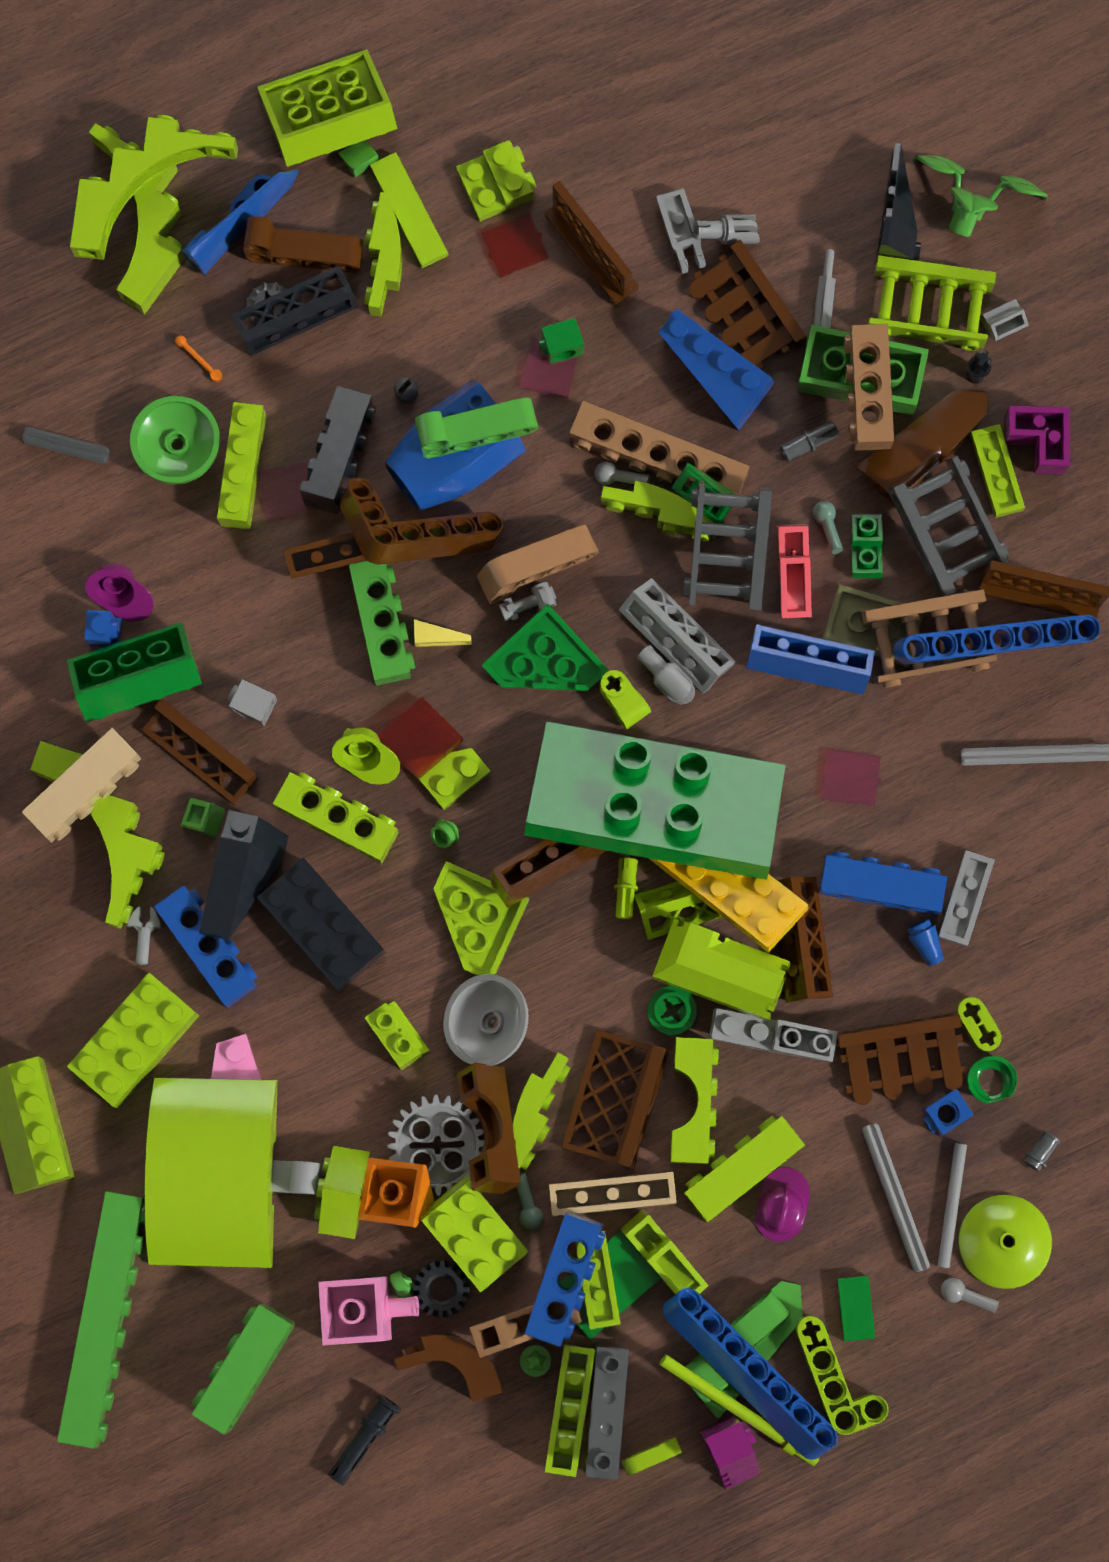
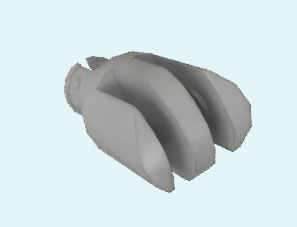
[693,214,760,245]
[637,645,695,705]

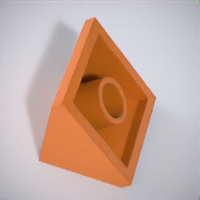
[358,1157,434,1228]

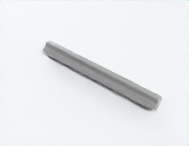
[960,744,1109,766]
[862,1123,930,1272]

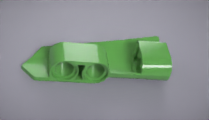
[685,1281,803,1418]

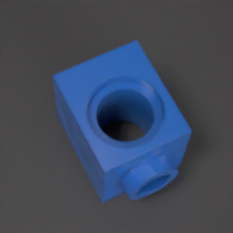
[922,1089,974,1136]

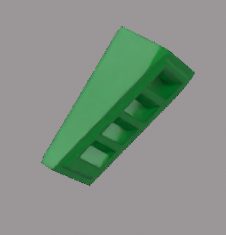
[672,463,737,524]

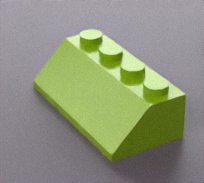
[0,1056,75,1195]

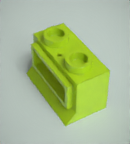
[365,1001,430,1070]

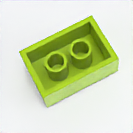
[421,1176,529,1292]

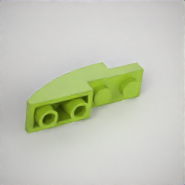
[364,192,402,317]
[601,480,716,542]
[513,1052,571,1170]

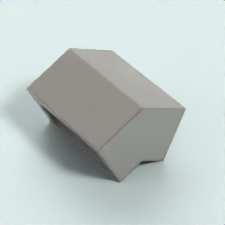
[981,299,1029,341]

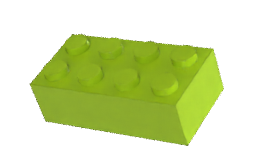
[67,973,200,1109]

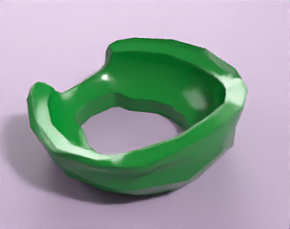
[967,1056,1018,1104]

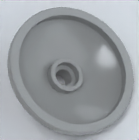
[443,974,529,1066]

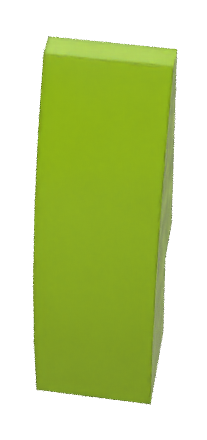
[620,1209,709,1294]

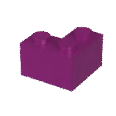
[1004,406,1070,475]

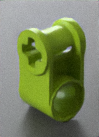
[599,670,651,729]

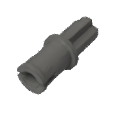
[780,421,839,463]

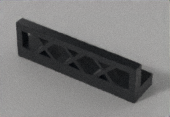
[232,266,358,356]

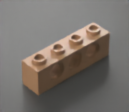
[844,324,894,450]

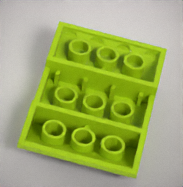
[145,1078,278,1268]

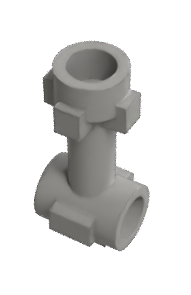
[499,582,557,622]

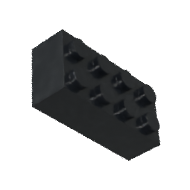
[257,857,386,993]

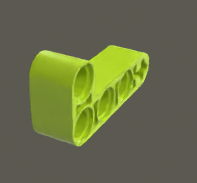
[795,1316,889,1435]

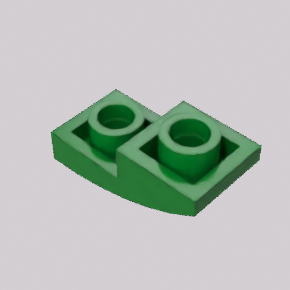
[851,514,883,579]

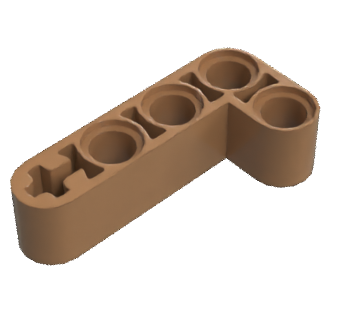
[477,525,599,604]

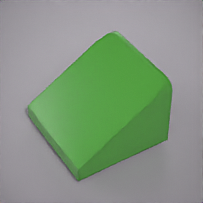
[338,140,379,178]
[181,798,225,837]

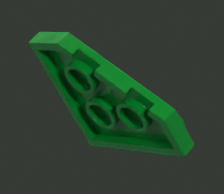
[482,604,609,691]

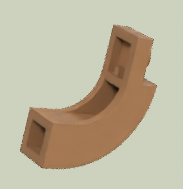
[470,1301,582,1358]

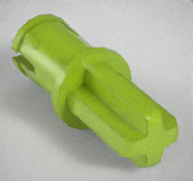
[614,858,638,920]

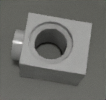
[228,679,277,726]

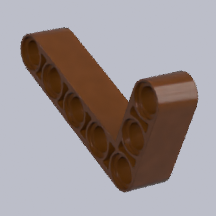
[340,478,503,565]

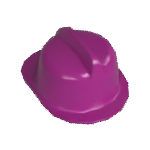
[86,563,154,622]
[755,1167,810,1242]

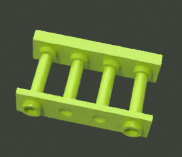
[868,255,996,351]

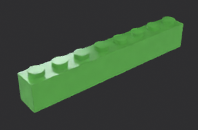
[57,1192,145,1449]

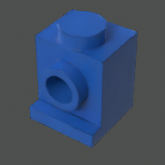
[84,610,122,648]

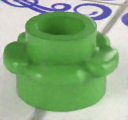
[431,819,459,848]

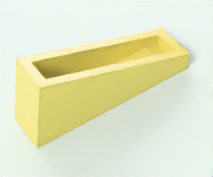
[414,619,472,647]

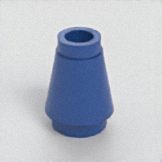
[907,919,944,967]

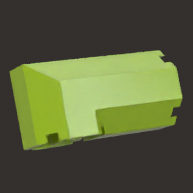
[652,919,790,1022]

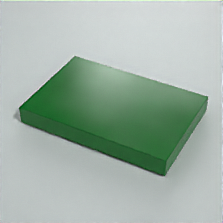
[560,1231,661,1340]

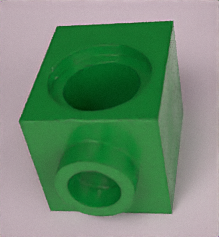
[538,318,584,365]

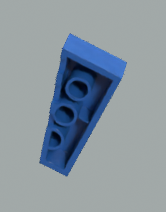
[658,308,775,431]

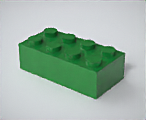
[67,622,202,723]

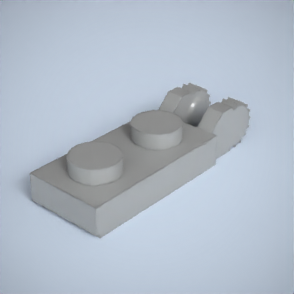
[655,188,706,274]

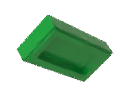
[837,1276,875,1342]

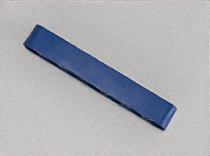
[893,615,1100,664]
[663,1288,838,1460]

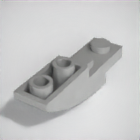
[709,1008,838,1062]

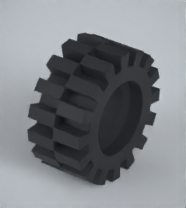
[413,1261,470,1317]

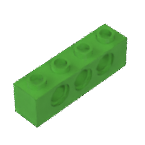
[349,561,415,686]

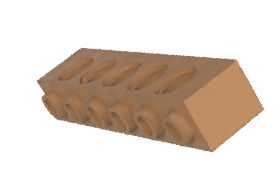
[569,401,750,495]

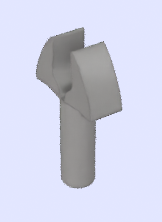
[127,906,162,965]

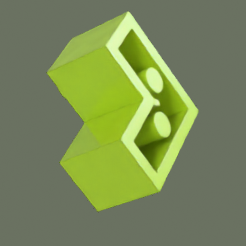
[314,1146,370,1239]

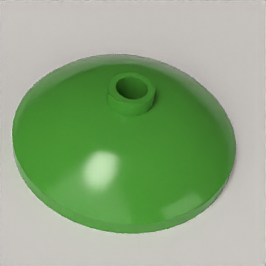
[130,396,220,484]

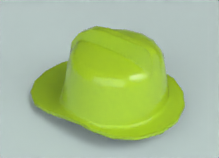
[332,727,400,785]

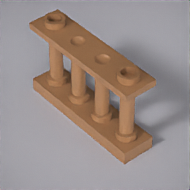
[861,589,997,688]

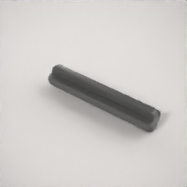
[22,427,110,464]

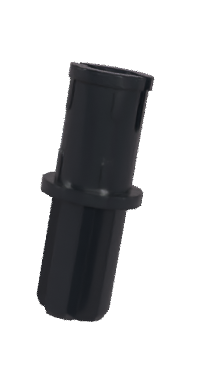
[966,350,992,384]

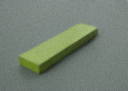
[370,152,448,268]

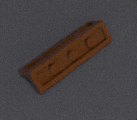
[142,699,258,806]
[777,876,833,1003]

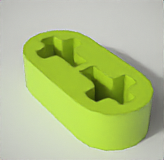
[956,997,1002,1052]
[621,1437,682,1476]

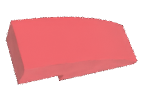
[776,524,812,618]

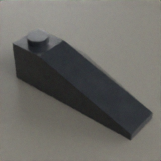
[875,142,921,264]
[199,810,289,940]

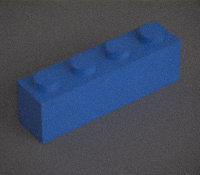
[746,625,875,695]
[818,852,948,916]

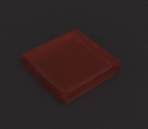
[378,697,463,780]

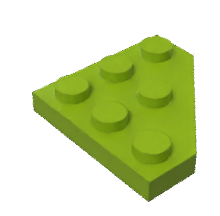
[433,861,530,976]

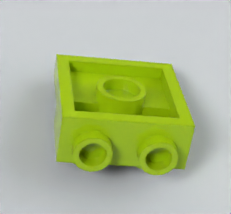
[456,140,536,222]

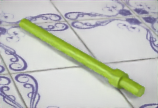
[659,1354,820,1466]

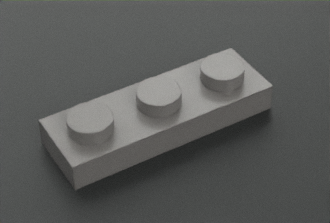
[938,850,995,947]

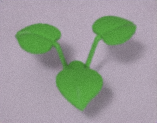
[912,155,1048,237]

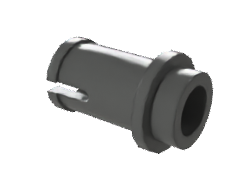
[1024,1130,1060,1172]

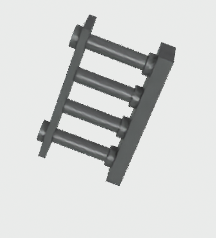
[887,456,1009,597]
[683,480,772,610]
[585,1346,629,1480]

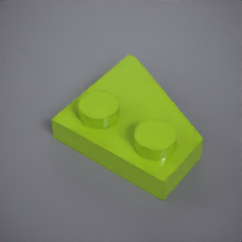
[407,748,491,810]

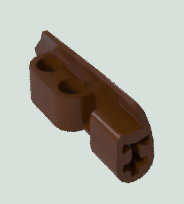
[857,390,990,506]

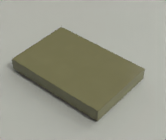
[822,584,924,668]

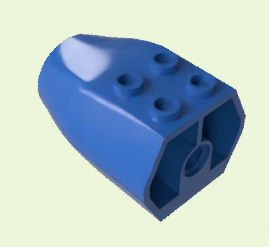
[385,380,526,511]

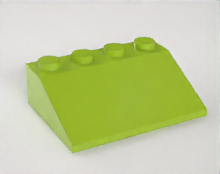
[257,49,398,167]

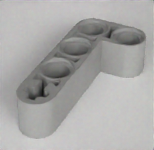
[272,1160,322,1195]

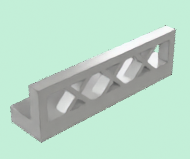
[619,578,736,694]

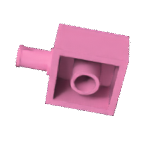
[318,1276,419,1345]

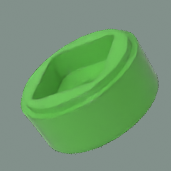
[389,1270,414,1298]
[520,1345,551,1377]

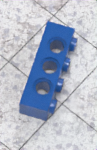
[154,886,258,1008]
[524,1211,606,1347]

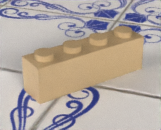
[22,728,141,843]
[549,1172,677,1217]

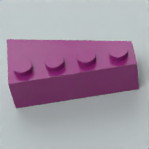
[699,1416,760,1490]

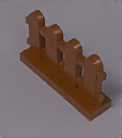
[689,240,807,370]
[836,1012,968,1105]

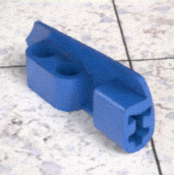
[182,169,299,276]

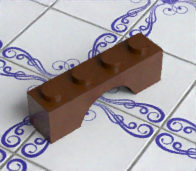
[457,1063,521,1194]

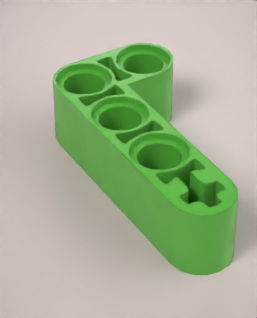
[415,398,539,458]

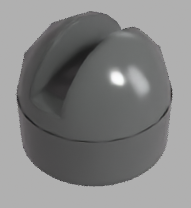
[394,377,418,403]

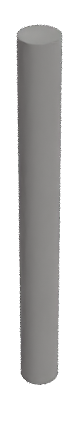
[937,1143,967,1269]

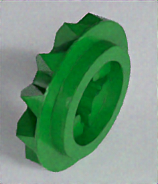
[648,986,697,1036]

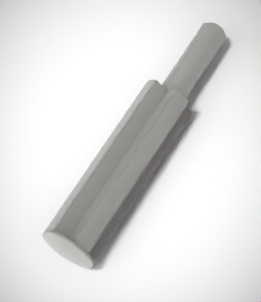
[813,249,836,328]

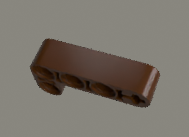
[243,216,364,273]

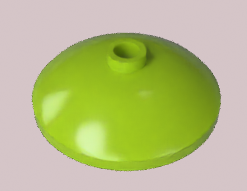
[958,1195,1052,1289]

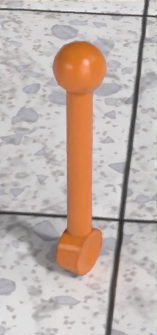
[175,335,222,382]

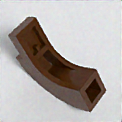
[395,1334,503,1402]

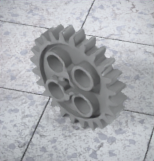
[386,1094,484,1196]

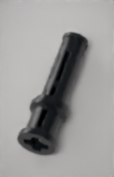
[328,1393,402,1486]

